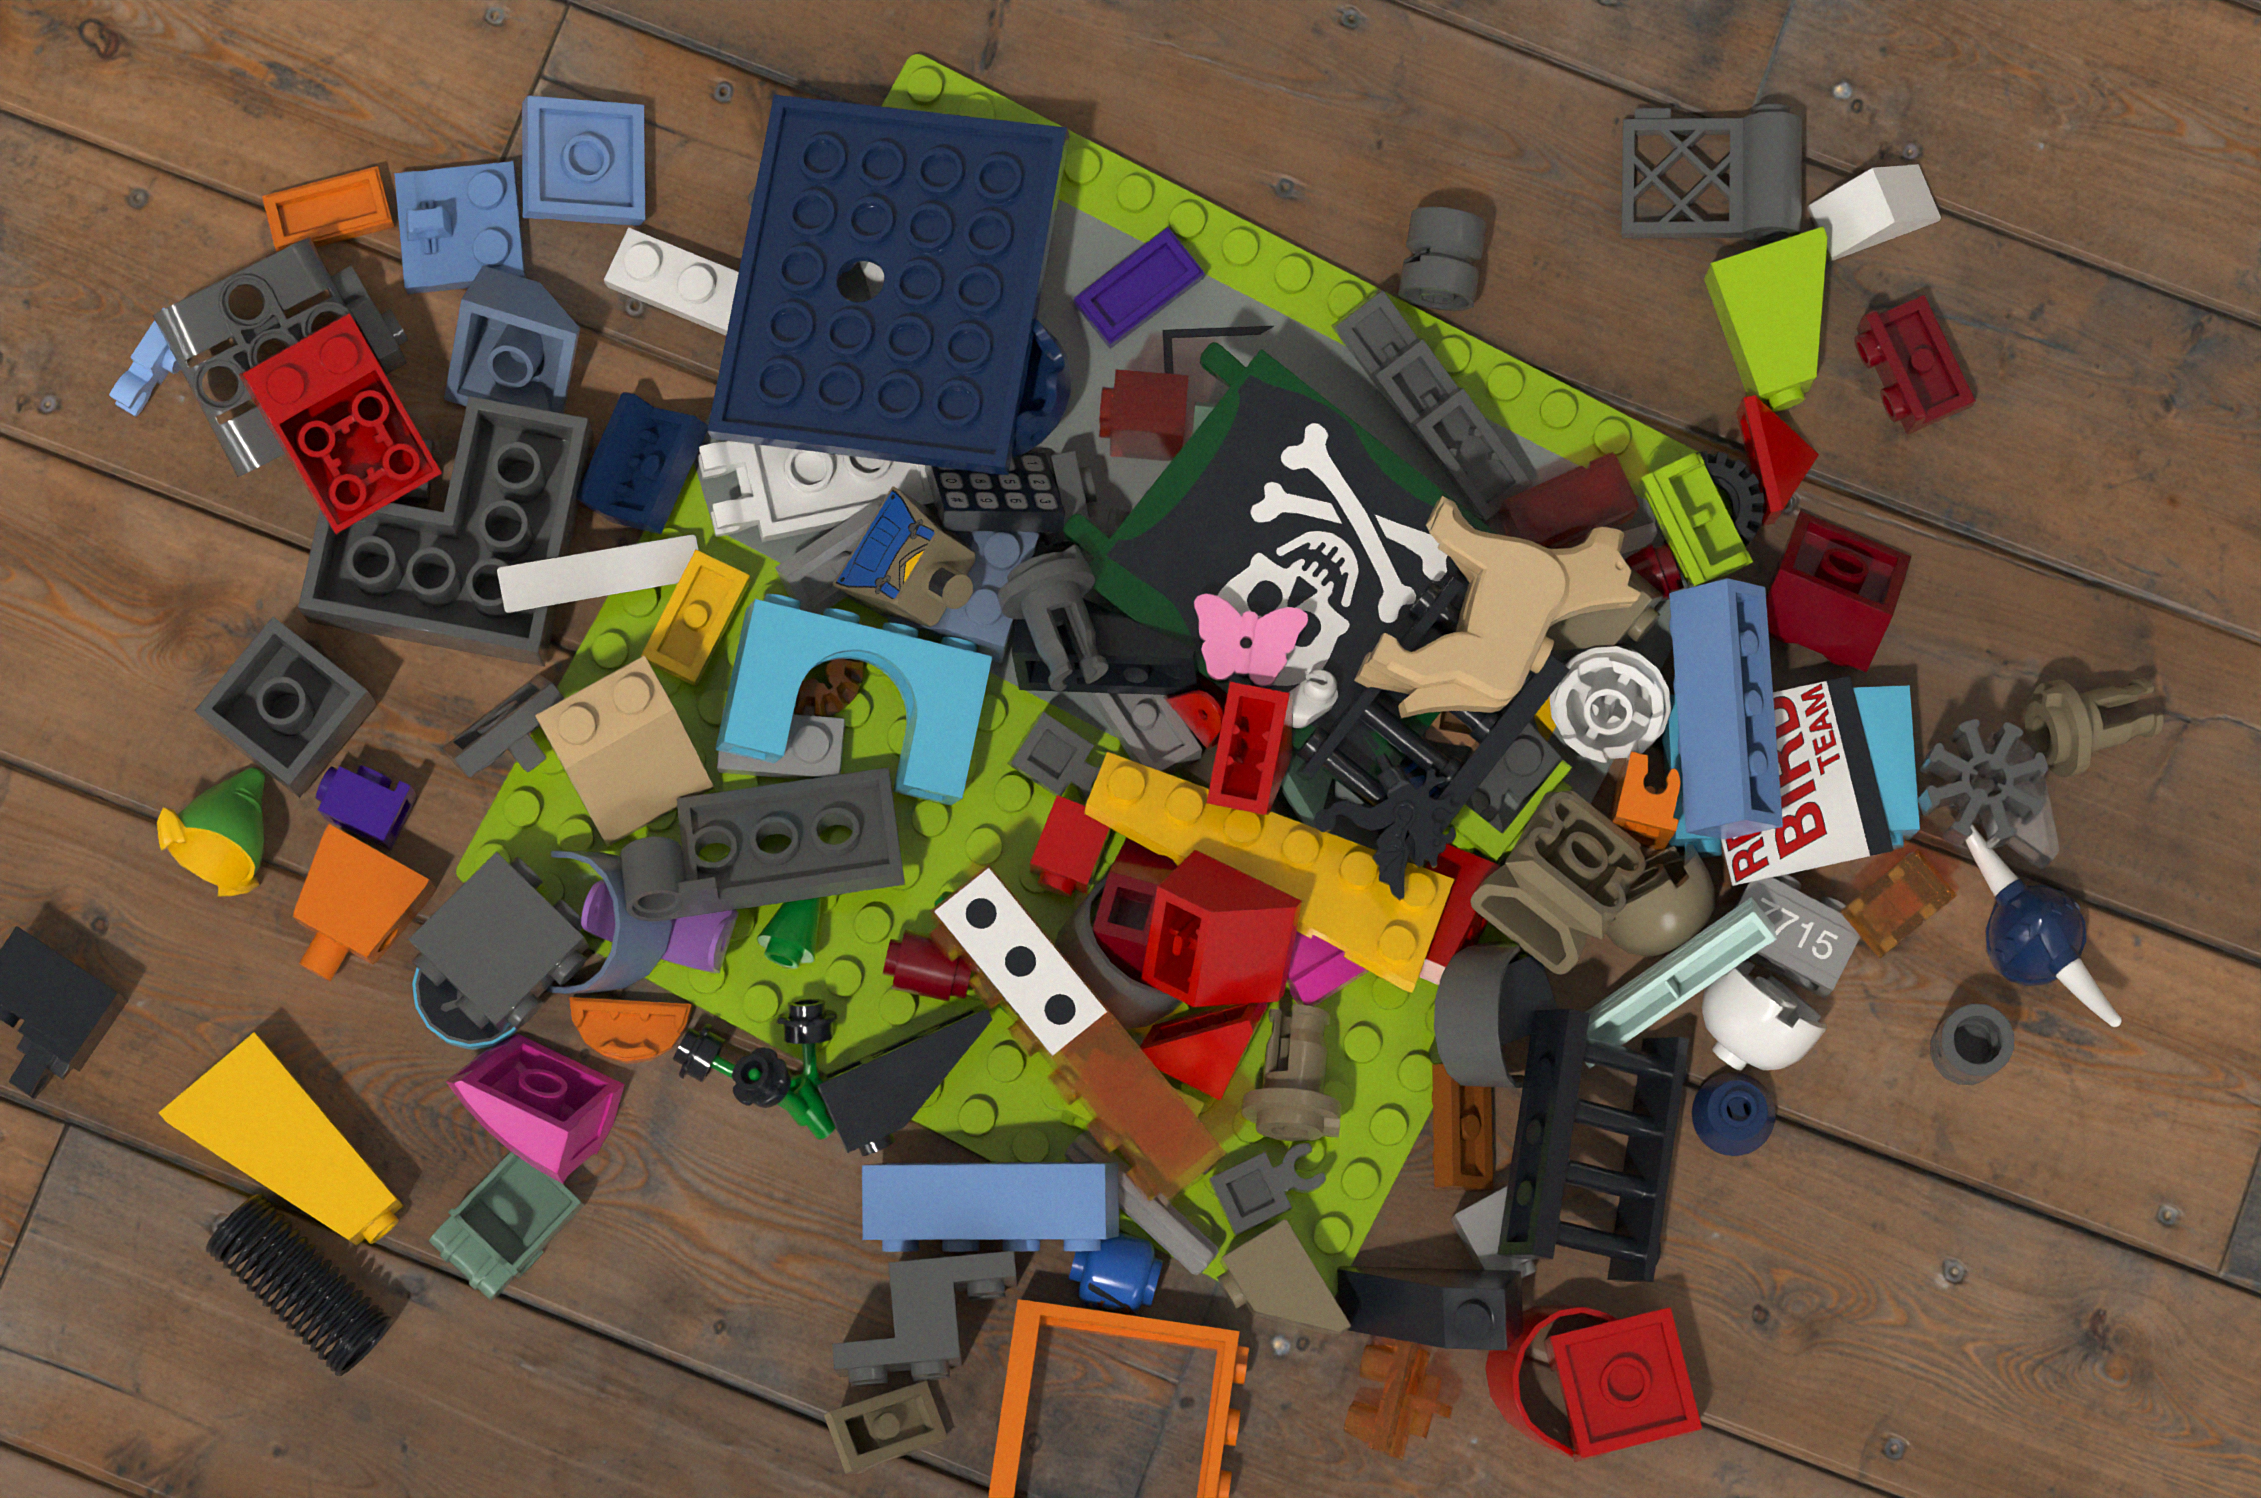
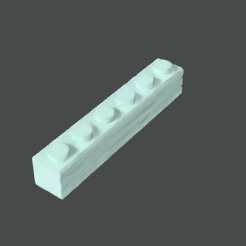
[1585,897,1777,1069]

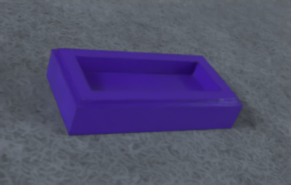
[1073,227,1205,349]

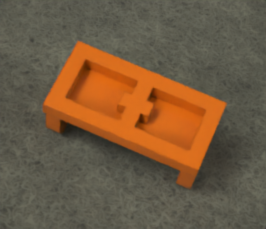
[1608,751,1680,850]

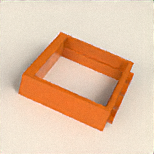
[988,1299,1249,1498]

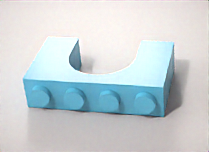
[715,594,993,805]
[1662,685,1920,858]

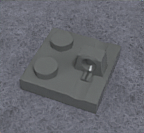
[442,674,564,778]

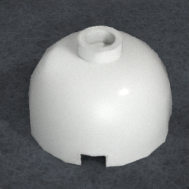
[1701,960,1827,1071]

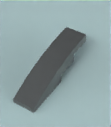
[1331,290,1533,521]

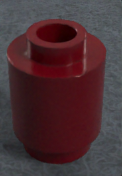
[883,929,974,1002]

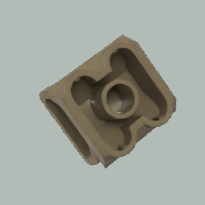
[1470,790,1646,975]

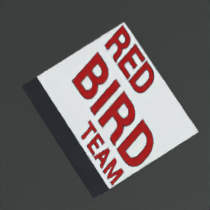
[1721,676,1894,886]

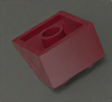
[1766,511,1911,673]

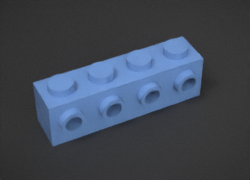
[1669,578,1783,840]
[862,1162,1119,1252]

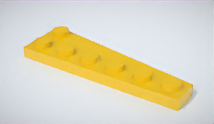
[1084,752,1454,993]

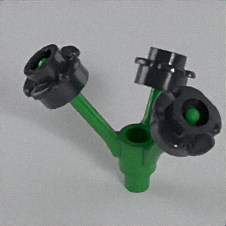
[673,999,838,1140]

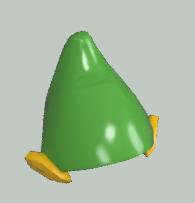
[157,767,265,897]

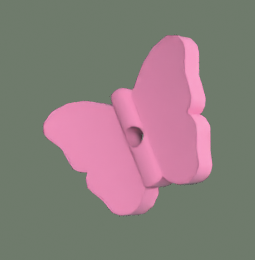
[1194,593,1308,687]

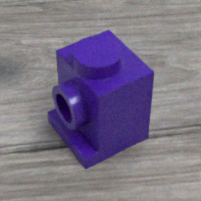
[316,765,418,850]

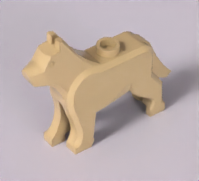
[1354,496,1641,718]

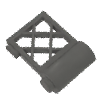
[1621,104,1802,243]

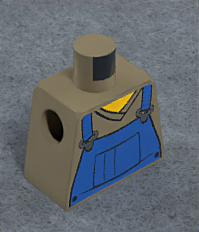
[832,486,976,627]

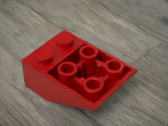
[238,313,442,534]

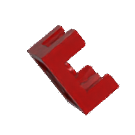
[1544,1307,1702,1462]

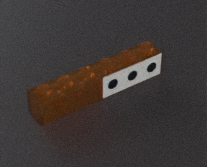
[929,864,1226,1207]

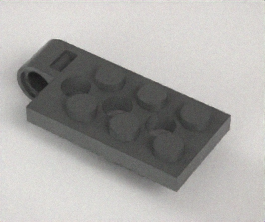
[620,767,905,921]

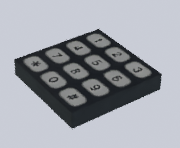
[925,452,1065,532]

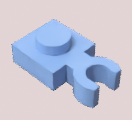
[109,308,187,417]

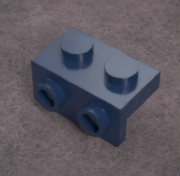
[576,392,709,534]

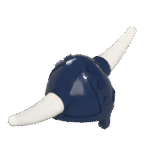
[1966,824,2122,1027]

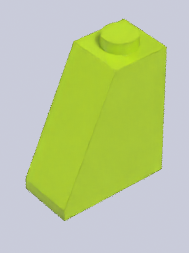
[1704,226,1828,412]

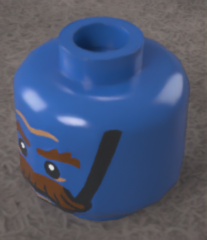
[1069,1232,1163,1316]

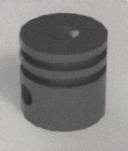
[1930,1004,2014,1085]

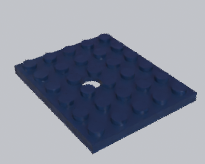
[708,94,1070,475]

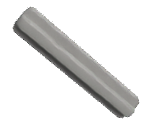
[1065,1131,1219,1275]

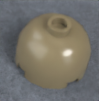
[1606,844,1715,957]

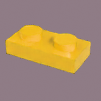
[641,549,751,687]

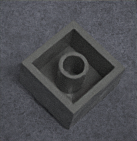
[195,617,377,798]

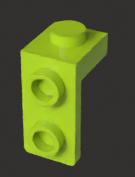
[1442,760,1573,864]

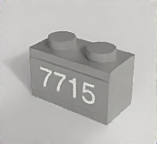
[1733,874,1866,999]

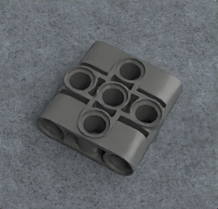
[153,237,356,477]

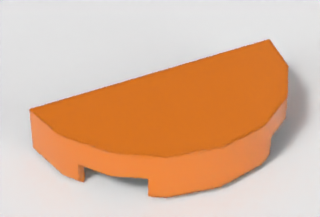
[569,997,693,1064]

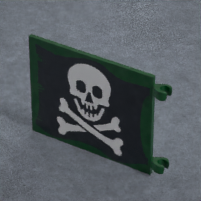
[1063,342,1498,805]

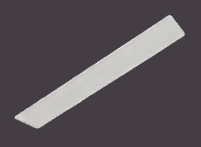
[497,535,699,613]

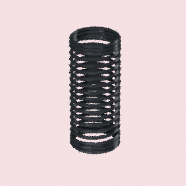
[206,1194,392,1376]

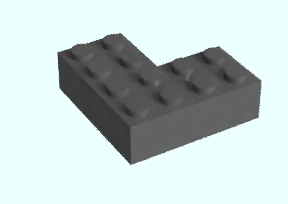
[298,396,594,667]

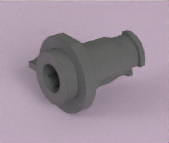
[997,545,1108,691]

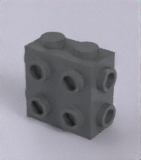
[408,852,589,1033]

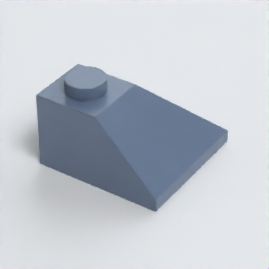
[444,265,580,414]

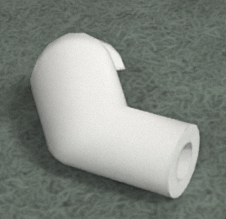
[1288,669,1338,728]

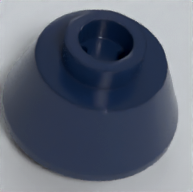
[1691,1072,1776,1156]

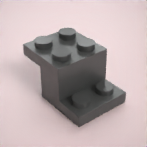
[832,1251,1017,1387]

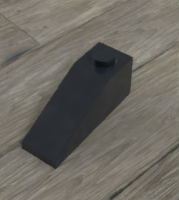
[1011,598,1201,695]
[814,1004,992,1156]
[1337,1266,1523,1350]

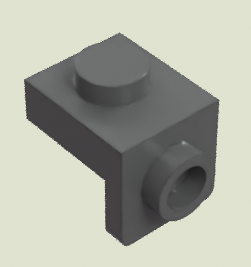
[1036,451,1097,550]

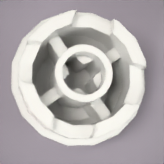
[1550,645,1671,763]

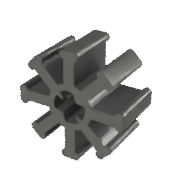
[1918,719,2048,849]

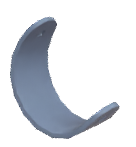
[546,851,672,994]

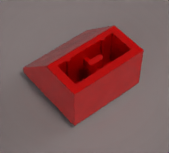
[1141,850,1302,1007]

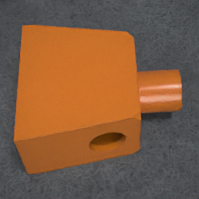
[293,824,436,982]

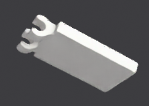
[697,441,936,542]

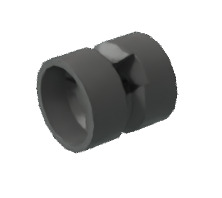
[1398,207,1487,311]

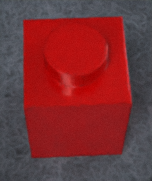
[1030,795,1113,897]

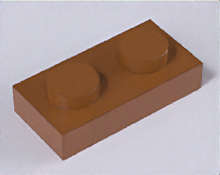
[1432,1064,1493,1192]

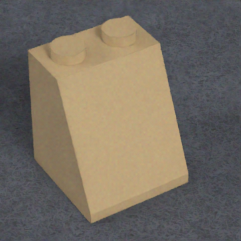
[535,655,714,847]

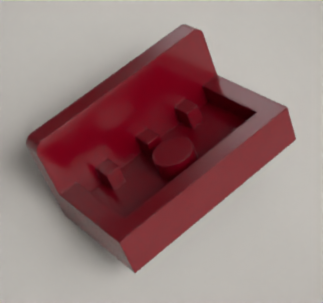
[1854,295,1976,435]

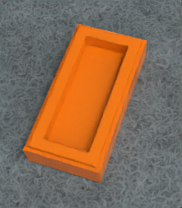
[262,166,395,252]

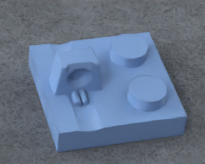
[522,96,645,226]
[394,161,526,294]

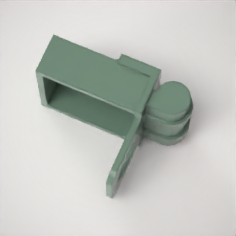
[429,1152,585,1301]

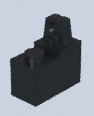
[0,926,128,1099]

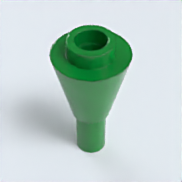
[757,897,821,969]

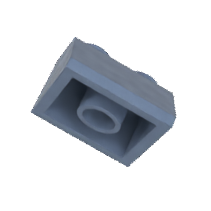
[887,531,1039,664]

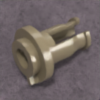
[2025,678,2163,778]
[1241,1004,1341,1142]

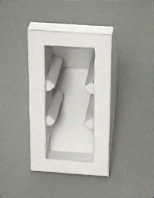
[1807,164,1941,262]

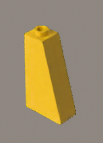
[159,1032,404,1246]

